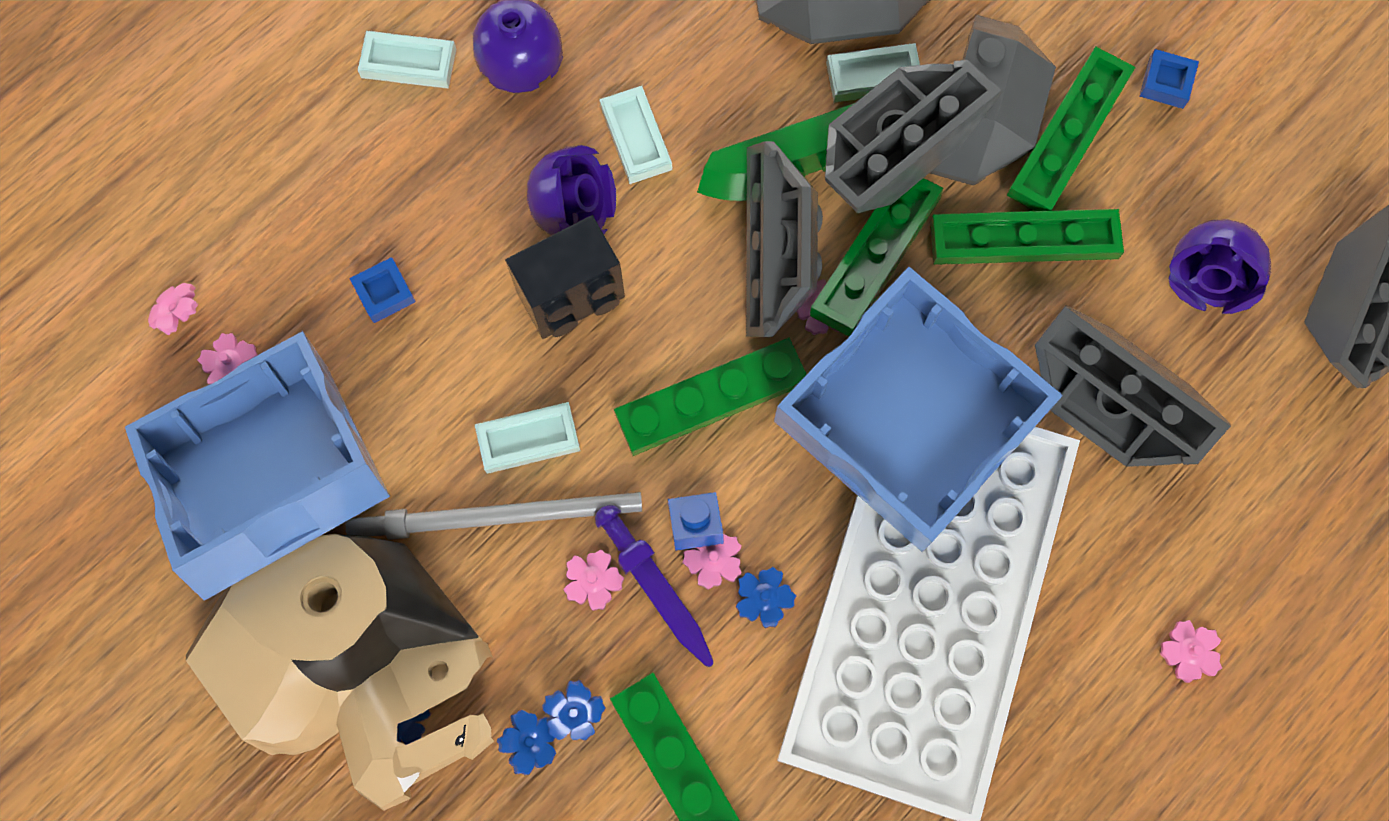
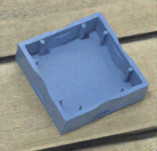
[774,267,1063,552]
[125,331,390,601]

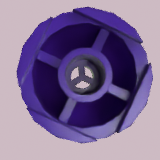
[473,0,563,93]
[527,145,616,236]
[1168,219,1271,314]

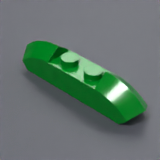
[697,103,855,201]

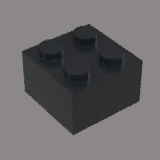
[505,215,625,340]

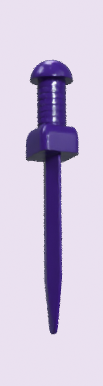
[595,505,713,667]

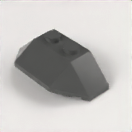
[756,0,930,44]
[930,15,1056,186]
[825,60,1002,213]
[746,141,823,337]
[1304,205,1389,388]
[1035,305,1231,467]

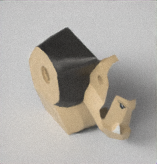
[186,534,494,810]

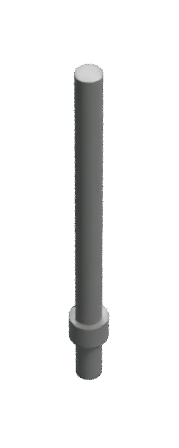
[346,492,643,540]

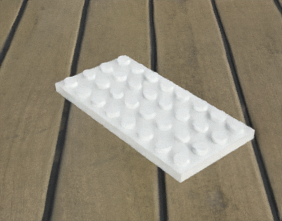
[777,427,1080,821]

